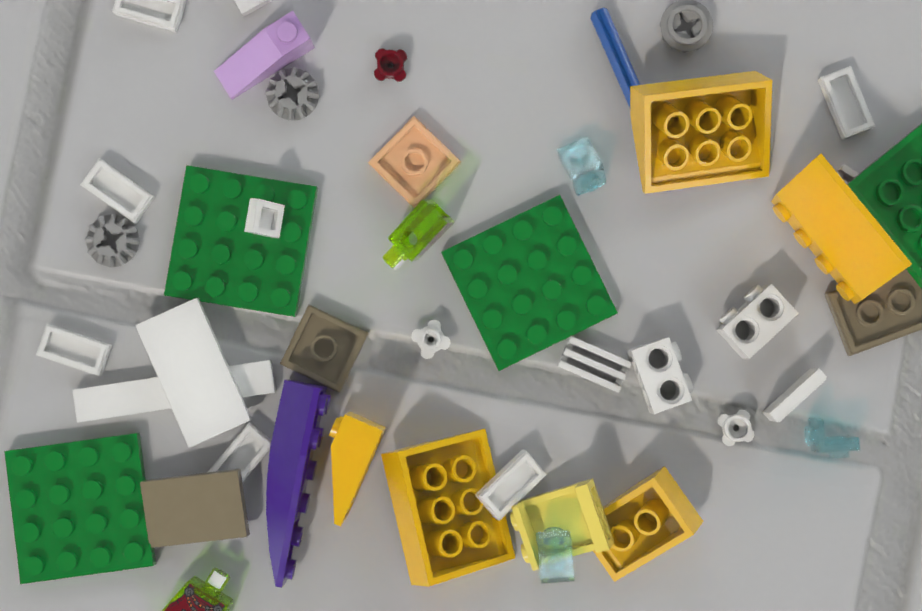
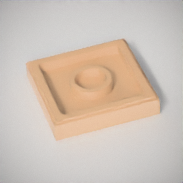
[368,116,461,210]

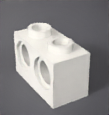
[716,284,799,359]
[627,337,694,414]

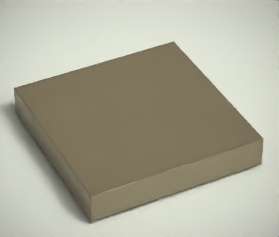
[280,304,369,393]

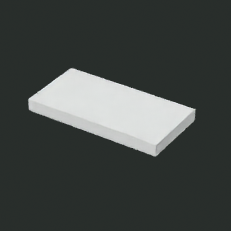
[135,298,252,448]

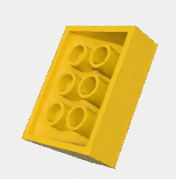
[630,71,772,194]
[771,154,912,304]
[381,429,515,587]

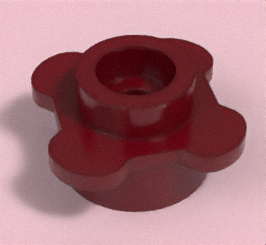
[374,48,407,82]

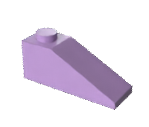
[214,11,315,100]

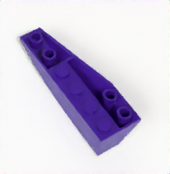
[266,379,331,588]

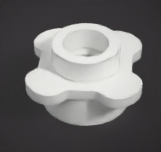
[411,320,450,359]
[717,410,754,446]

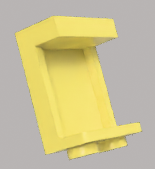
[510,478,614,571]

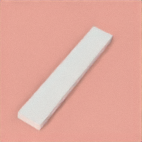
[72,360,276,423]

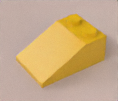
[329,411,387,527]
[593,466,704,582]

